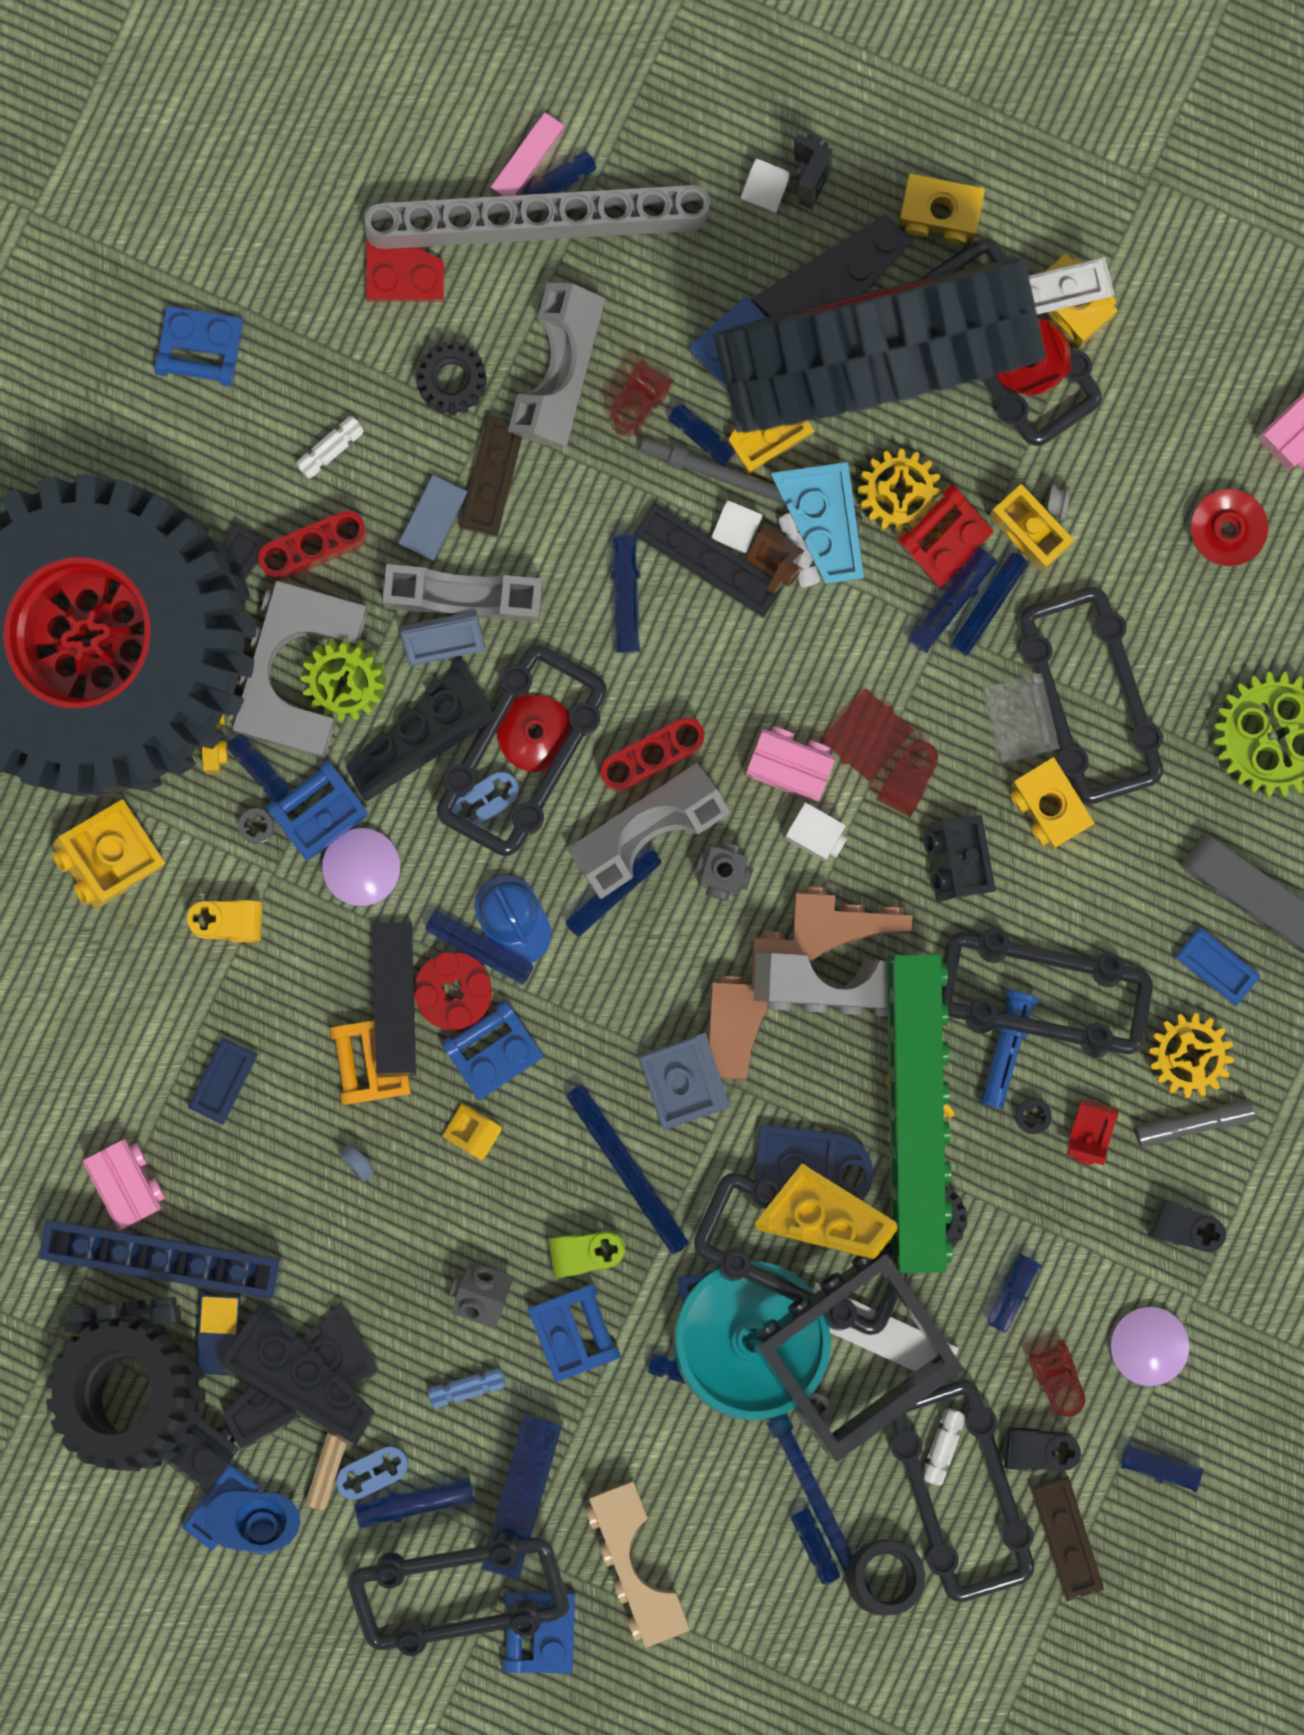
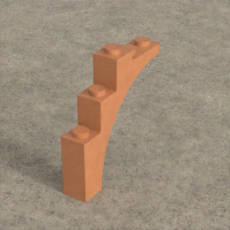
[709,887,913,1080]

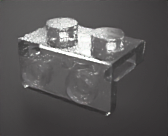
[983,673,1060,762]

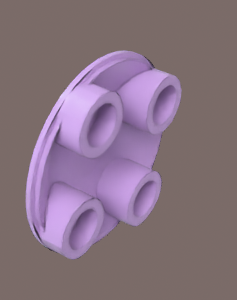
[322,828,400,906]
[1111,1307,1189,1386]

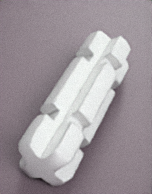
[296,416,364,479]
[779,513,820,588]
[923,1408,966,1486]

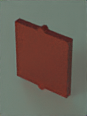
[821,689,914,782]

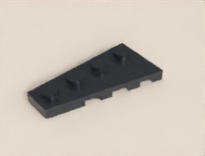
[751,214,913,317]
[345,656,497,802]
[222,1303,380,1450]

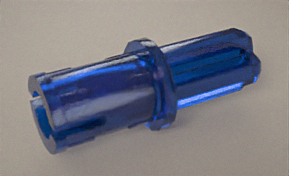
[987,1254,1042,1332]

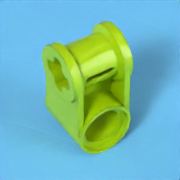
[548,1231,625,1278]

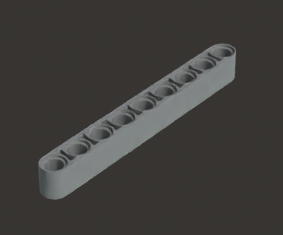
[365,185,710,249]

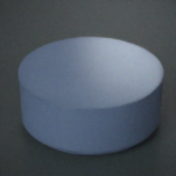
[338,1144,374,1183]

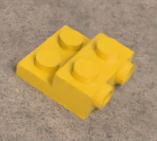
[52,799,166,910]

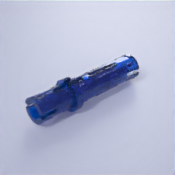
[610,535,641,654]
[907,547,998,654]
[354,1477,475,1529]

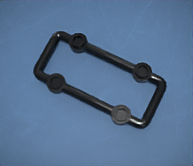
[922,238,1102,446]
[1019,586,1164,804]
[436,645,607,856]
[942,929,1153,1058]
[694,1173,909,1336]
[890,1379,1035,1603]
[348,1532,569,1656]

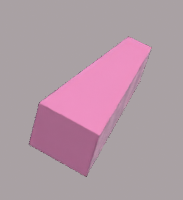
[491,113,565,197]

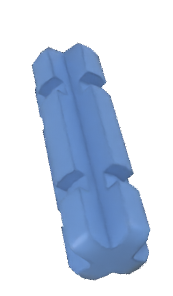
[428,1368,505,1408]

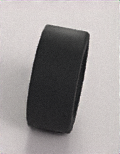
[846,1539,925,1616]

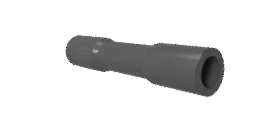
[1135,1098,1255,1148]

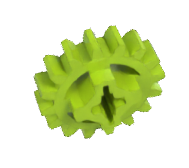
[300,637,387,722]

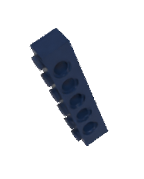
[39,1220,283,1299]

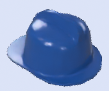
[475,875,551,965]
[204,1491,301,1555]

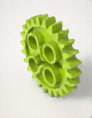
[1212,672,1304,799]

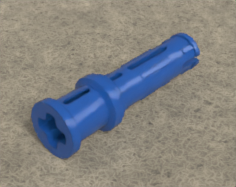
[979,989,1039,1110]

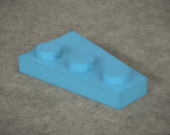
[770,462,864,584]

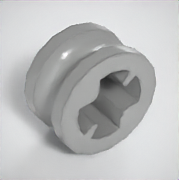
[1046,484,1071,521]

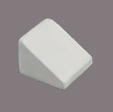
[740,159,791,214]
[711,500,763,554]

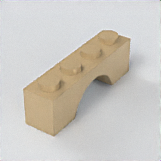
[585,1479,690,1648]

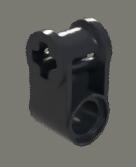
[1147,1198,1226,1252]
[1004,1427,1081,1471]

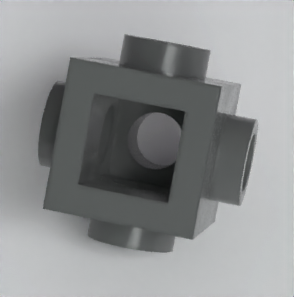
[695,842,754,901]
[449,1260,514,1329]

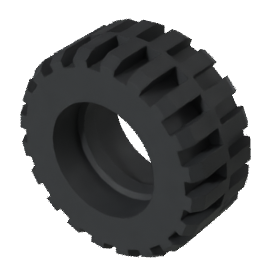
[46,1317,206,1471]

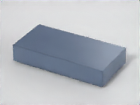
[398,475,468,563]
[400,611,485,666]

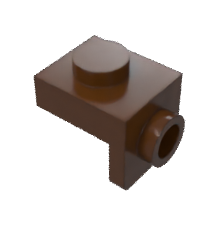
[746,525,804,594]

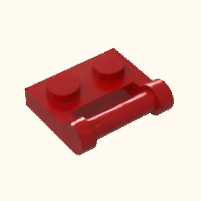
[896,484,994,587]

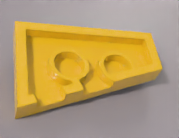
[755,1164,898,1259]

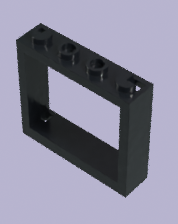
[750,1251,964,1462]

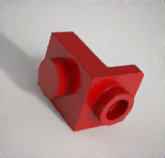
[1067,1098,1119,1165]

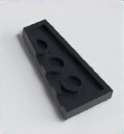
[219,1300,375,1448]

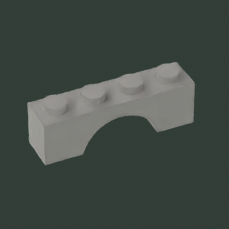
[508,282,605,447]
[382,564,543,623]
[567,763,731,899]
[753,953,888,1017]

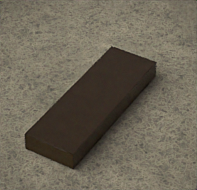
[460,415,523,538]
[1030,1475,1105,1602]

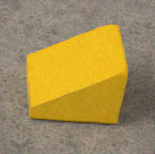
[442,1103,502,1160]

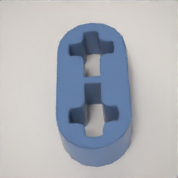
[452,772,519,826]
[337,1446,408,1500]

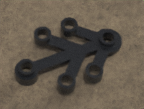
[59,1297,183,1332]

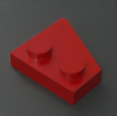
[366,226,444,302]

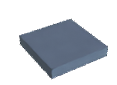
[639,1033,730,1130]

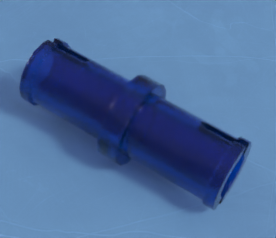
[1121,1444,1204,1492]

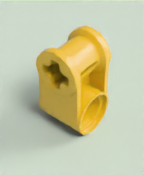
[187,900,263,942]

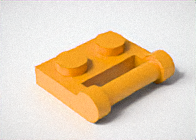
[329,1020,411,1106]

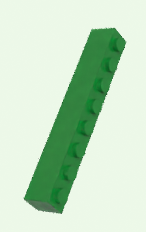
[887,955,952,1273]

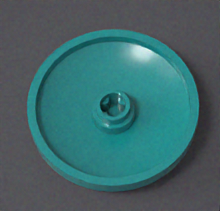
[673,1261,831,1421]

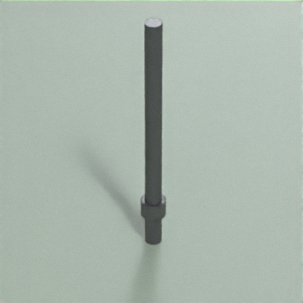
[640,437,863,531]

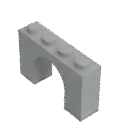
[229,581,369,759]

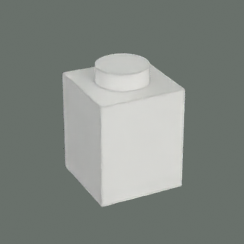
[785,802,848,862]

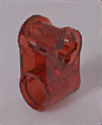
[610,360,674,437]
[876,741,938,818]
[1026,1339,1086,1417]

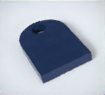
[754,1125,873,1201]

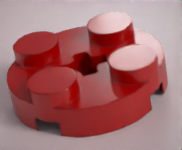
[996,318,1071,395]
[414,952,492,1030]

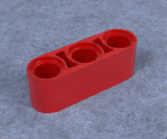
[258,511,367,581]
[601,718,705,793]

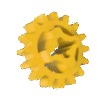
[857,449,943,535]
[1147,1013,1234,1098]

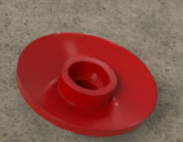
[1191,489,1269,567]
[497,695,570,772]

